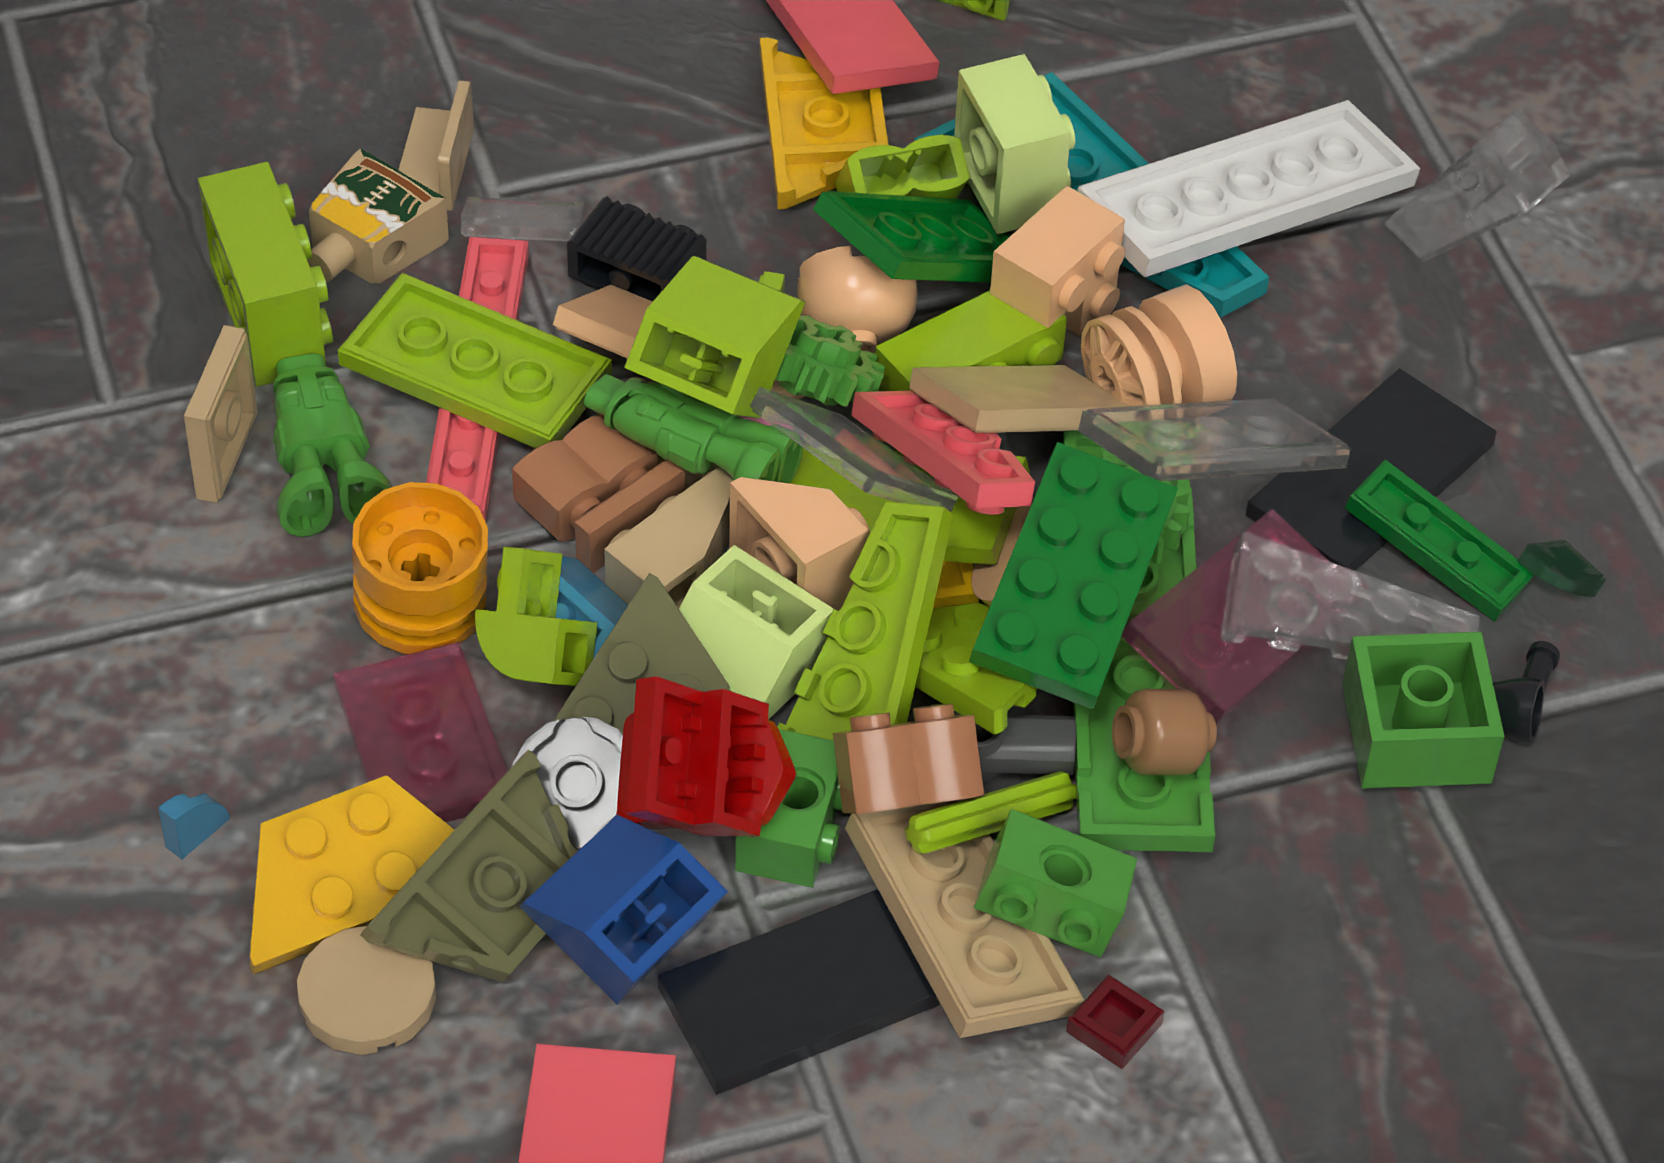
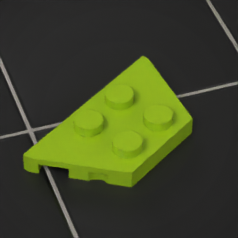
[915,603,1038,735]

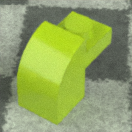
[475,547,598,686]

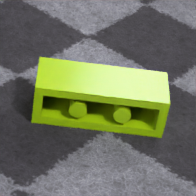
[875,290,1067,391]

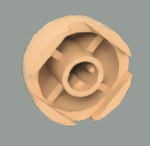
[797,246,918,353]

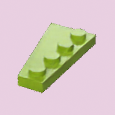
[777,501,954,740]

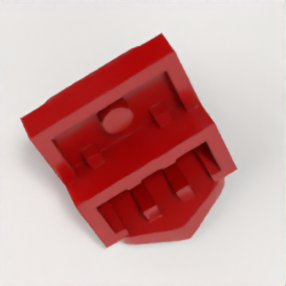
[616,676,796,837]

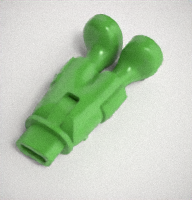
[273,353,392,537]
[584,374,804,484]

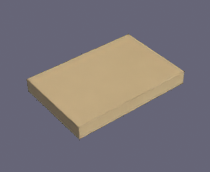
[909,365,1133,433]

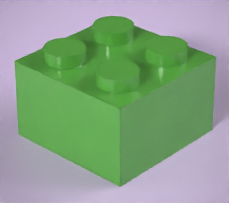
[1342,632,1504,789]

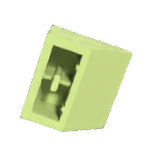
[679,545,833,719]

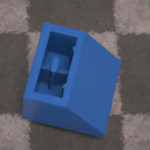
[520,815,728,1004]

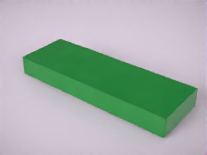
[1344,459,1536,622]

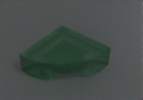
[1517,540,1606,597]

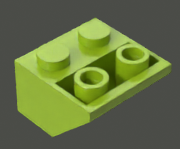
[624,256,805,419]

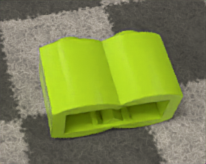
[835,135,970,199]

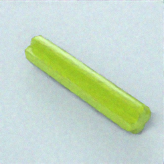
[904,771,1076,854]

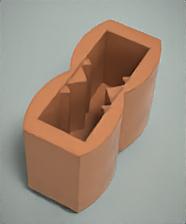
[512,413,658,542]
[832,703,984,814]

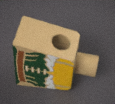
[307,148,449,284]

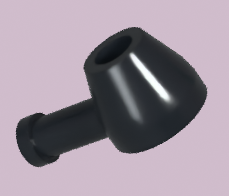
[1493,641,1560,744]

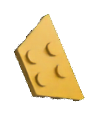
[759,38,888,209]
[249,775,454,974]

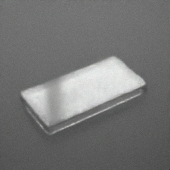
[1078,398,1351,481]

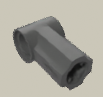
[954,711,1076,784]

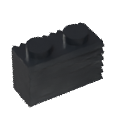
[567,196,707,302]

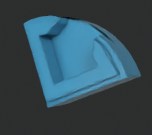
[158,793,230,860]

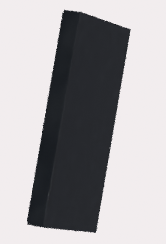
[1246,368,1497,582]
[658,889,941,1095]

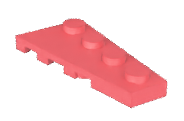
[851,390,1035,515]

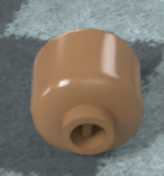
[1112,689,1217,776]

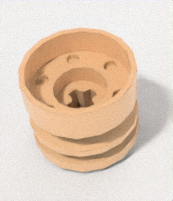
[1081,285,1237,430]

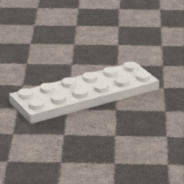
[1077,100,1420,277]

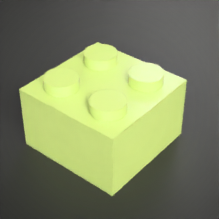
[954,54,1075,234]

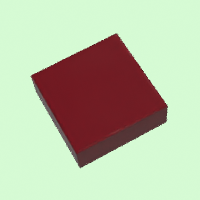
[1066,974,1164,1069]

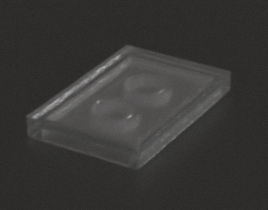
[750,387,959,512]

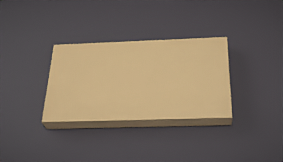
[845,798,1085,1038]

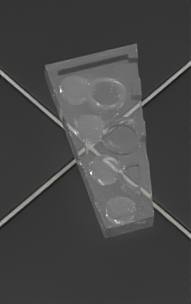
[1220,531,1480,660]

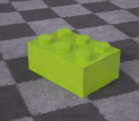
[197,161,333,387]

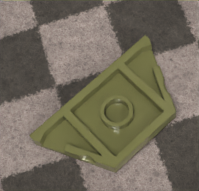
[554,573,730,734]
[360,749,579,982]

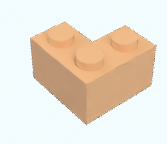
[990,186,1125,336]

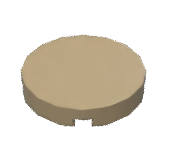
[297,926,436,1055]

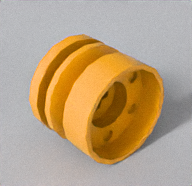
[352,482,488,655]

